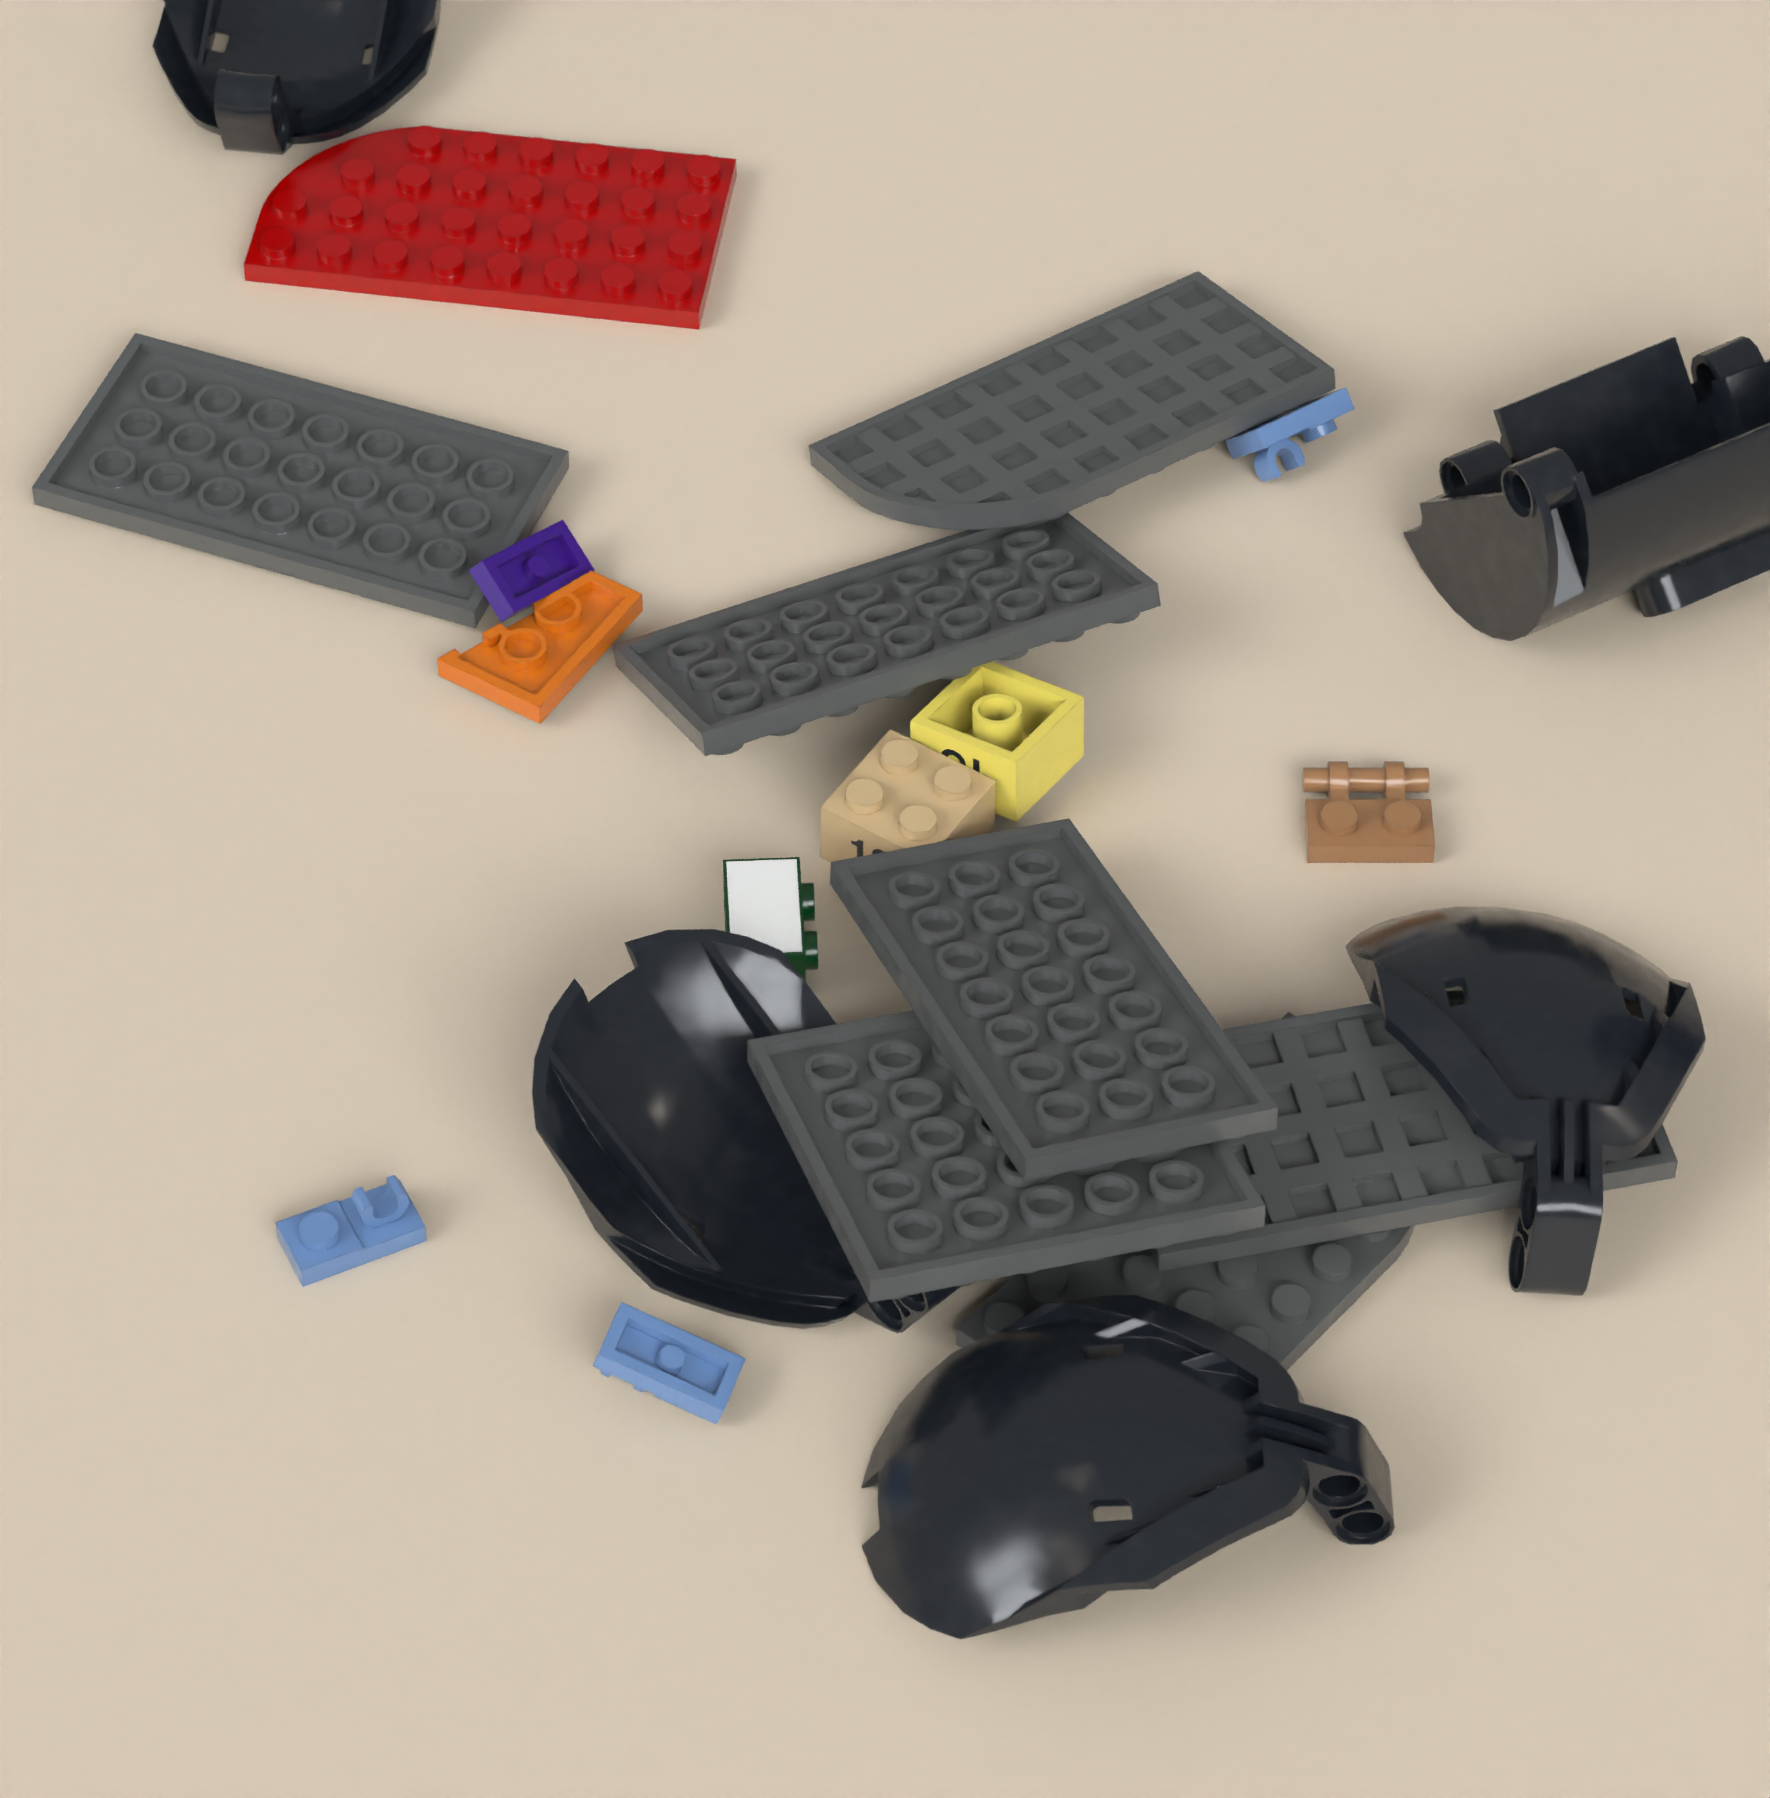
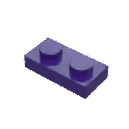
[469,520,595,622]

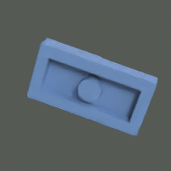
[1225,387,1355,482]
[276,1175,427,1287]
[593,1302,746,1425]

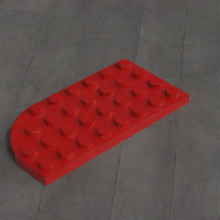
[244,126,737,330]

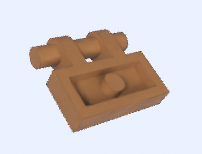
[1302,761,1435,863]

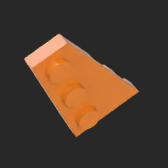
[437,571,643,724]

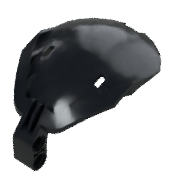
[152,0,441,155]
[1345,907,1706,1296]
[532,929,960,1333]
[861,1295,1395,1640]

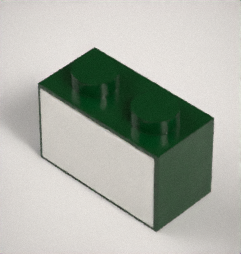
[723,857,818,981]

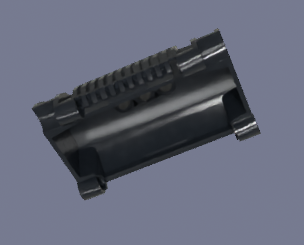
[1403,336,1770,641]

